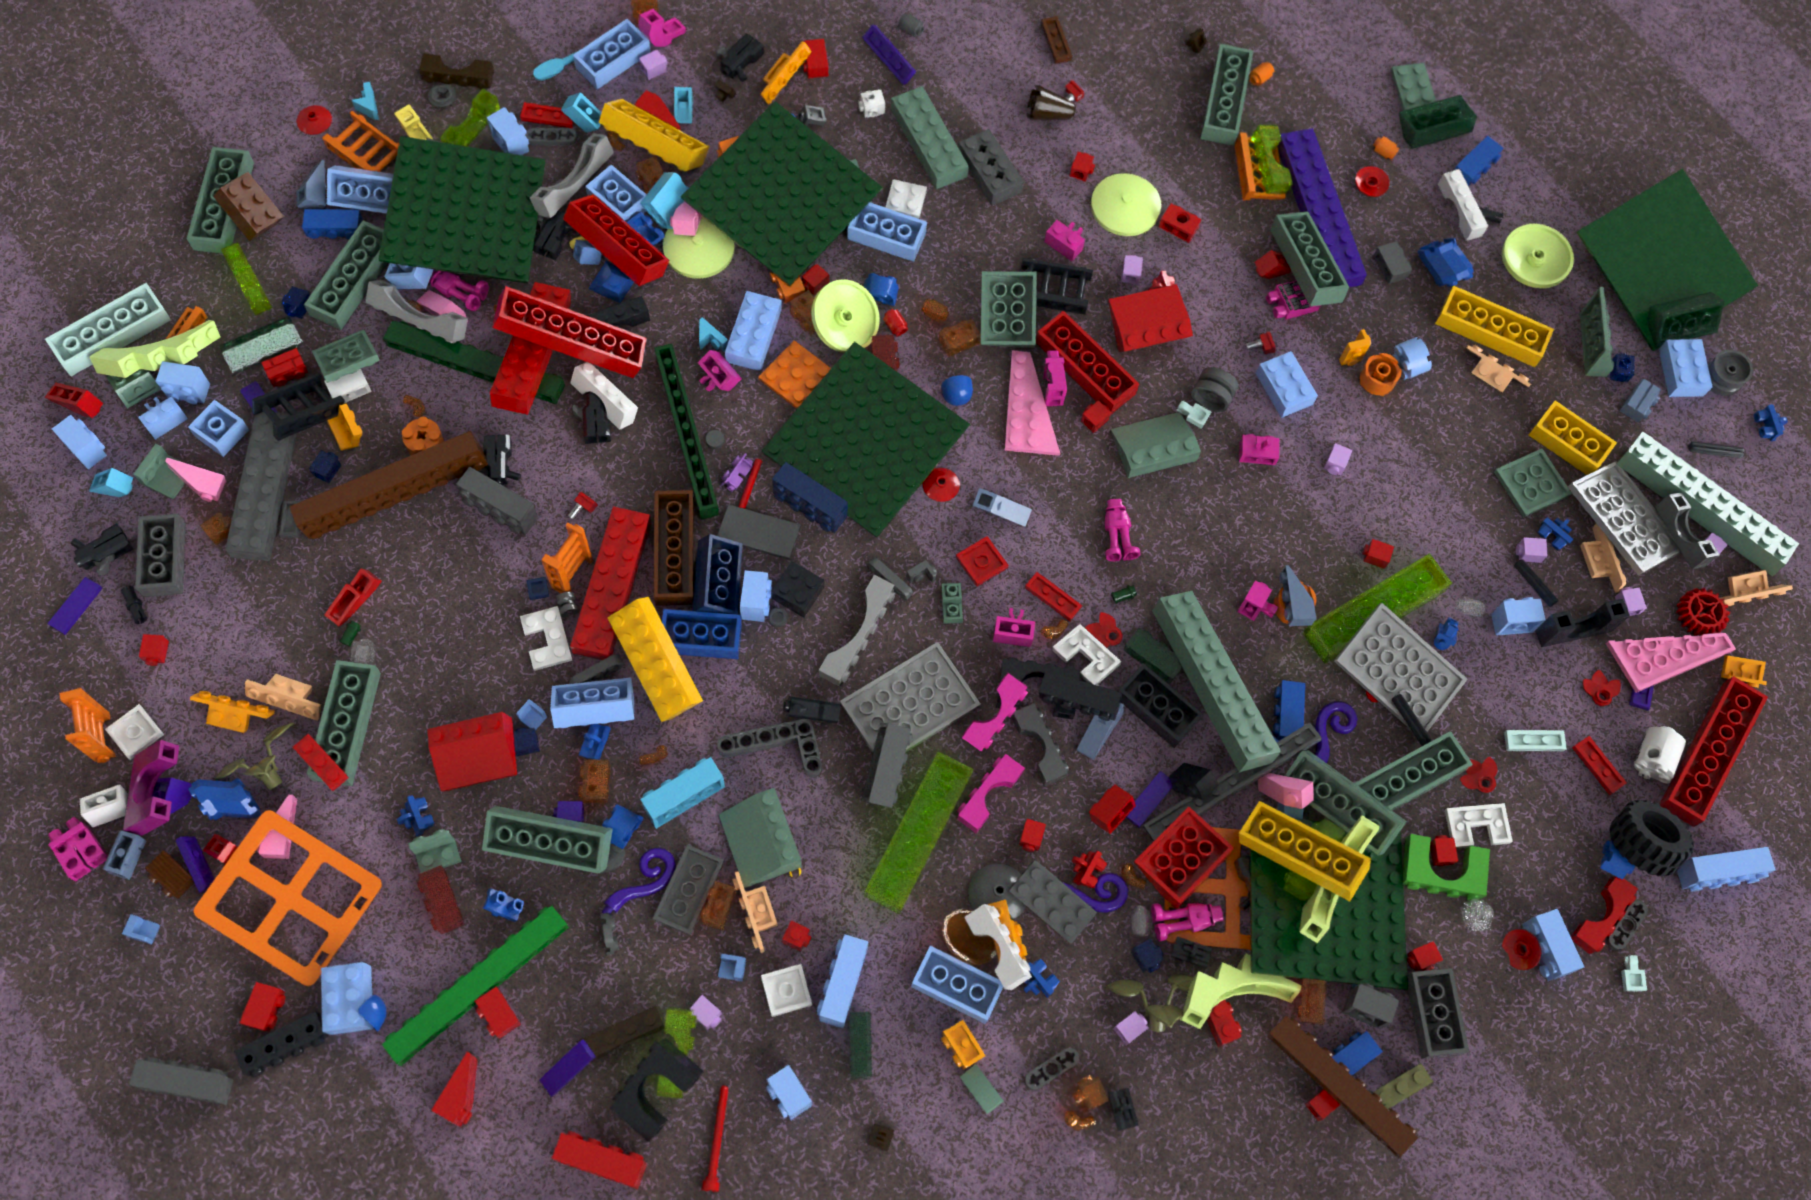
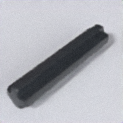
[1689,441,1744,458]
[1514,559,1558,607]
[1392,694,1432,746]

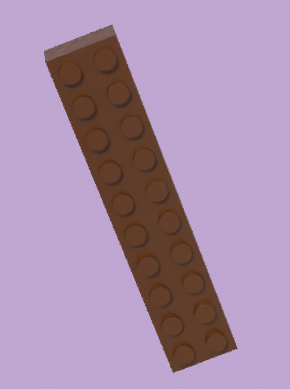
[289,431,488,539]

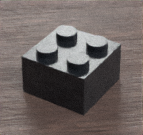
[771,561,824,618]

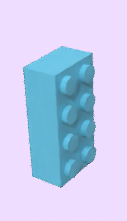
[640,757,725,829]

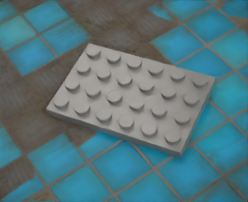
[1568,461,1681,576]
[1334,603,1468,732]
[840,642,981,753]

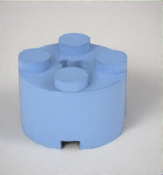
[1392,337,1432,380]

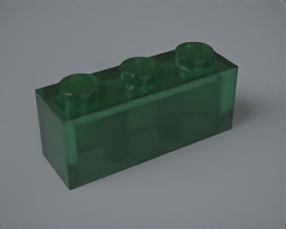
[1123,628,1183,685]
[849,1012,872,1080]

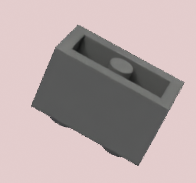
[1373,241,1412,284]

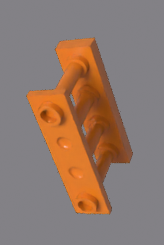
[322,111,399,172]
[541,522,593,593]
[59,688,116,763]

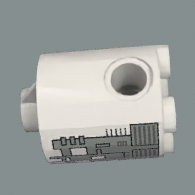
[1634,726,1686,783]

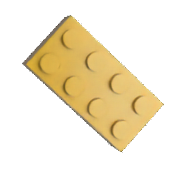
[1529,401,1617,475]

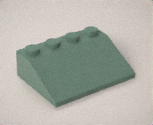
[981,271,1037,348]
[1580,287,1614,377]
[1110,412,1201,478]
[719,788,802,888]

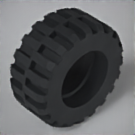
[1610,800,1694,876]

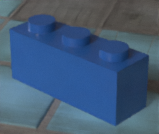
[1454,136,1503,186]
[302,209,363,239]
[1273,680,1305,740]
[1332,1031,1383,1076]

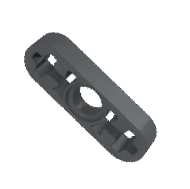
[525,128,577,146]
[867,557,913,601]
[569,654,624,684]
[1606,900,1648,951]
[1025,1048,1079,1091]

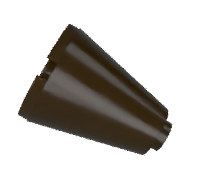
[1027,85,1076,120]

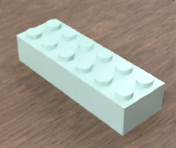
[45,283,171,376]

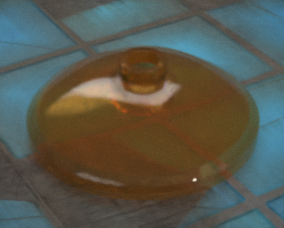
[941,909,997,965]

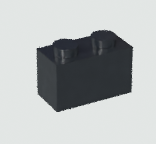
[1169,763,1218,800]

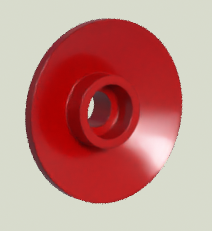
[296,105,332,135]
[1355,166,1390,197]
[923,468,960,502]
[1502,929,1541,970]

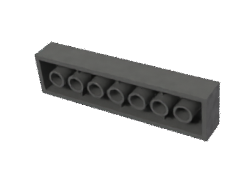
[225,412,297,561]

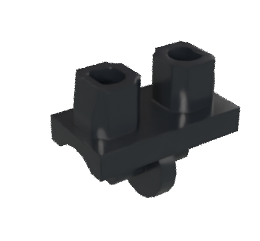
[1171,936,1213,969]
[1108,1087,1139,1131]

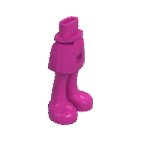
[429,270,489,311]
[1105,499,1141,561]
[1151,903,1223,942]

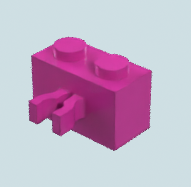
[1044,220,1085,261]
[698,350,742,391]
[1239,434,1279,465]
[1237,581,1278,621]
[993,608,1035,647]

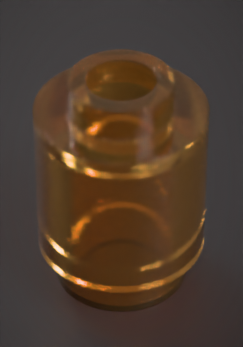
[921,298,949,323]

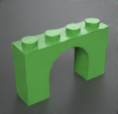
[1403,834,1490,902]

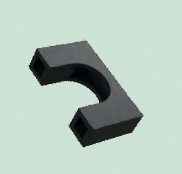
[1535,599,1630,648]
[996,657,1080,720]
[610,1038,704,1142]

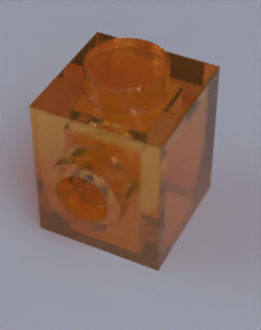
[200,512,232,546]

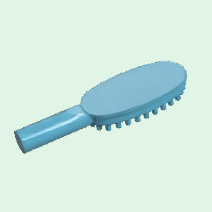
[533,50,580,81]

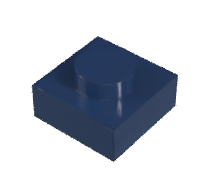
[526,576,550,600]

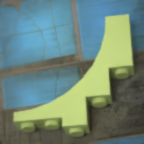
[89,320,221,378]
[1300,815,1379,943]
[1181,953,1301,1029]

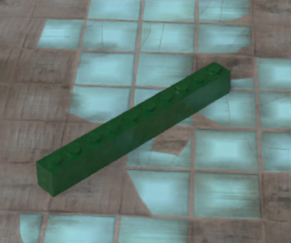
[383,320,565,405]
[654,344,719,520]

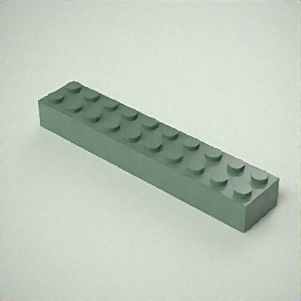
[1617,432,1799,577]
[1152,591,1281,772]

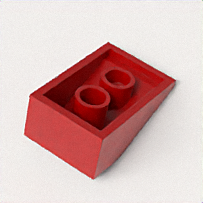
[431,1052,478,1127]

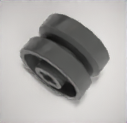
[1708,350,1753,396]
[1191,367,1239,412]

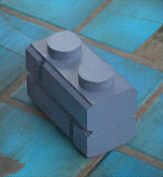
[1620,379,1661,422]
[103,830,146,880]

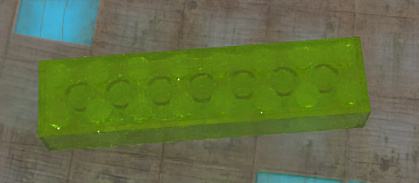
[1303,553,1453,664]
[864,751,974,915]

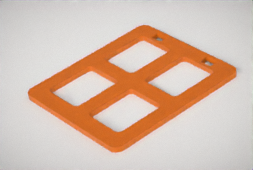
[194,810,382,986]
[1164,827,1251,950]

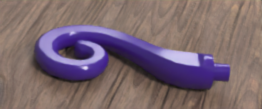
[1314,701,1357,763]
[602,848,676,915]
[1062,873,1128,913]

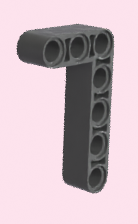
[717,719,822,778]

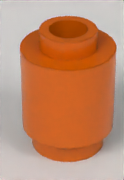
[1249,62,1274,86]
[1373,136,1400,160]

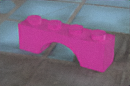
[962,672,1028,751]
[957,754,1025,833]

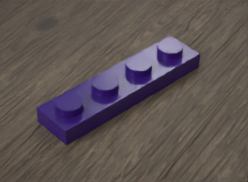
[862,24,916,84]

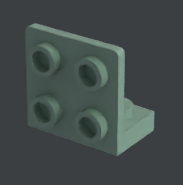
[107,369,161,409]
[133,444,185,499]
[408,829,462,875]

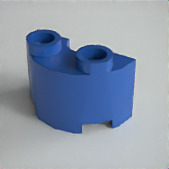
[626,212,665,246]
[863,273,899,306]
[602,804,643,849]
[1600,840,1635,880]

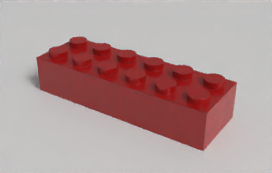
[563,194,670,286]
[1035,311,1139,415]

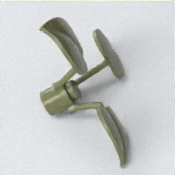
[213,722,296,790]
[1106,974,1194,1032]

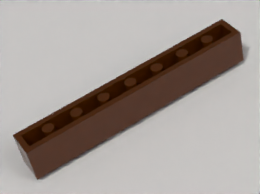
[1268,1016,1419,1159]

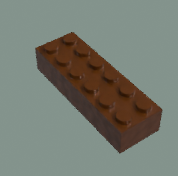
[654,490,694,606]

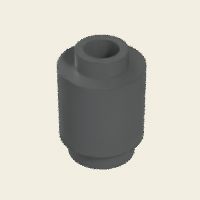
[898,14,924,37]

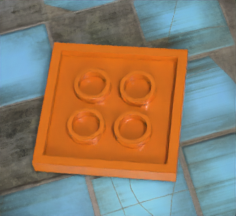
[758,340,831,409]

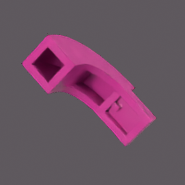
[639,9,686,47]

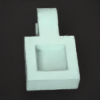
[1176,401,1211,429]
[1621,955,1647,991]

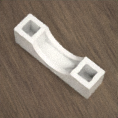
[1438,169,1488,241]
[570,362,638,430]
[964,904,1032,990]

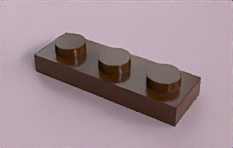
[1041,16,1072,64]

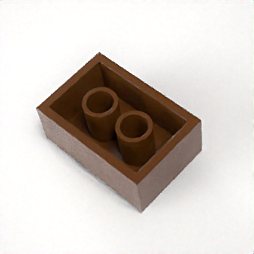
[213,172,284,241]

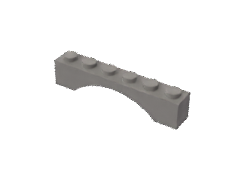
[530,133,614,218]
[366,280,468,343]
[819,575,896,686]

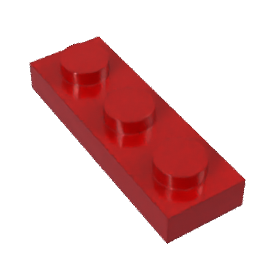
[520,102,574,129]
[1025,572,1083,622]
[293,734,349,791]
[1572,736,1627,795]

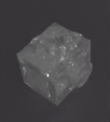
[1461,899,1494,931]

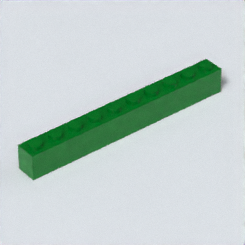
[382,905,569,1066]

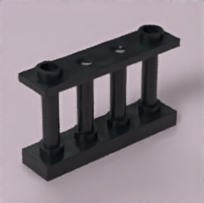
[1021,258,1093,315]
[252,373,345,441]

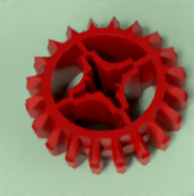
[1676,587,1730,636]

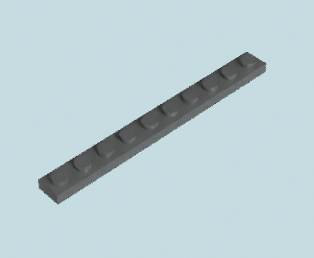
[1143,722,1321,842]

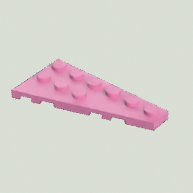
[1005,350,1060,456]
[1606,633,1736,693]

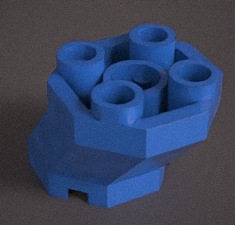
[1418,238,1474,287]
[188,778,262,821]

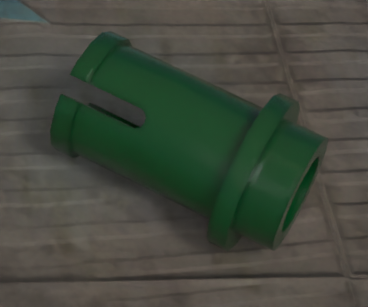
[1111,585,1137,604]
[339,621,361,647]

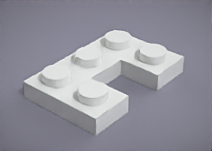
[520,606,572,671]
[1052,624,1121,685]
[1444,803,1513,848]

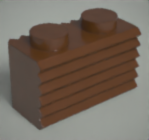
[145,850,194,899]

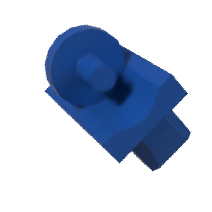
[1753,404,1788,441]
[1537,517,1573,550]
[1434,617,1459,650]
[579,724,611,761]
[397,795,434,837]
[483,888,524,922]
[1024,959,1059,998]

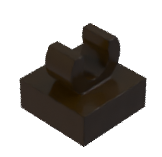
[1185,28,1207,53]
[715,79,737,102]
[867,1123,895,1152]

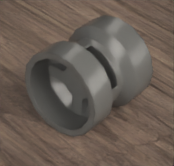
[556,592,579,618]

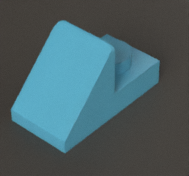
[352,82,379,120]
[674,87,693,123]
[699,317,728,352]

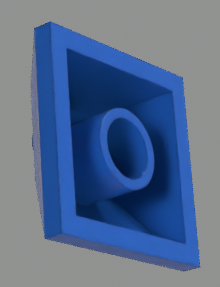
[588,261,634,303]

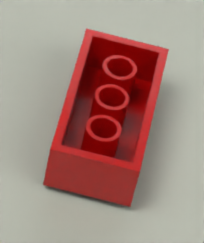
[552,1131,647,1189]

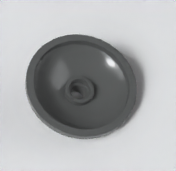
[968,863,1026,920]

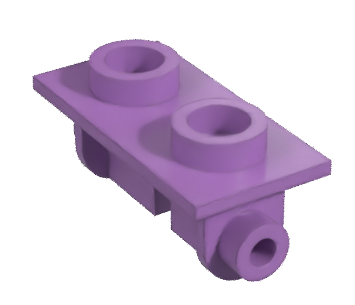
[720,453,753,492]

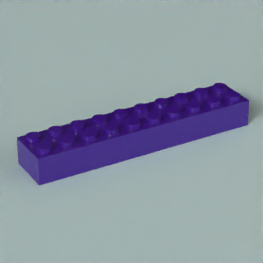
[1277,128,1367,287]

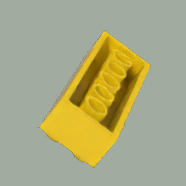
[598,99,709,172]
[1435,286,1554,367]
[607,597,703,722]
[1239,801,1371,901]

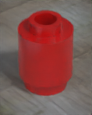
[883,309,908,337]

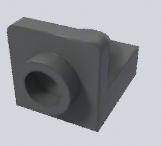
[797,105,826,126]
[906,560,937,583]

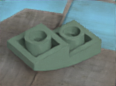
[942,583,963,624]
[960,1064,1004,1114]

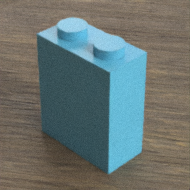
[641,172,689,229]

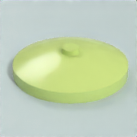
[1091,173,1161,236]
[663,216,735,278]
[1502,224,1574,288]
[811,280,880,353]

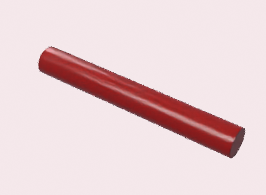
[738,459,762,509]

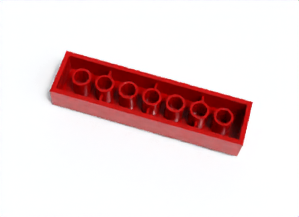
[490,282,571,415]
[492,286,647,378]
[570,506,652,660]
[1659,676,1768,827]

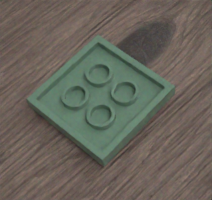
[312,330,380,383]
[1494,449,1572,518]

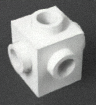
[858,89,885,118]

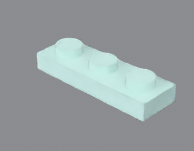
[1504,730,1567,751]

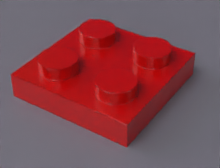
[956,536,1009,587]

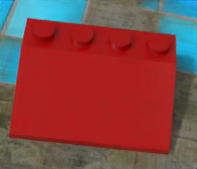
[1108,284,1193,353]
[427,712,517,792]
[1134,807,1234,909]

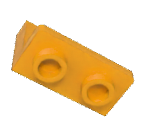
[1339,329,1371,366]
[327,404,362,450]
[1721,655,1767,688]
[941,1020,985,1070]

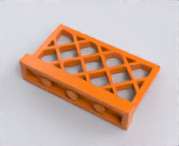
[1234,132,1286,201]

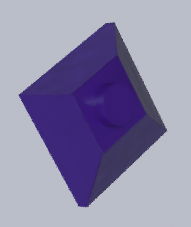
[152,777,192,814]

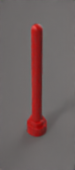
[701,1085,728,1192]

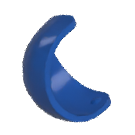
[941,375,973,406]
[358,994,387,1032]

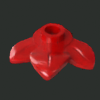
[1085,612,1123,648]
[1583,670,1621,707]
[1460,757,1498,793]

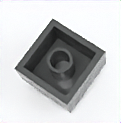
[1342,983,1399,1029]

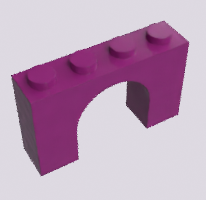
[123,740,179,836]

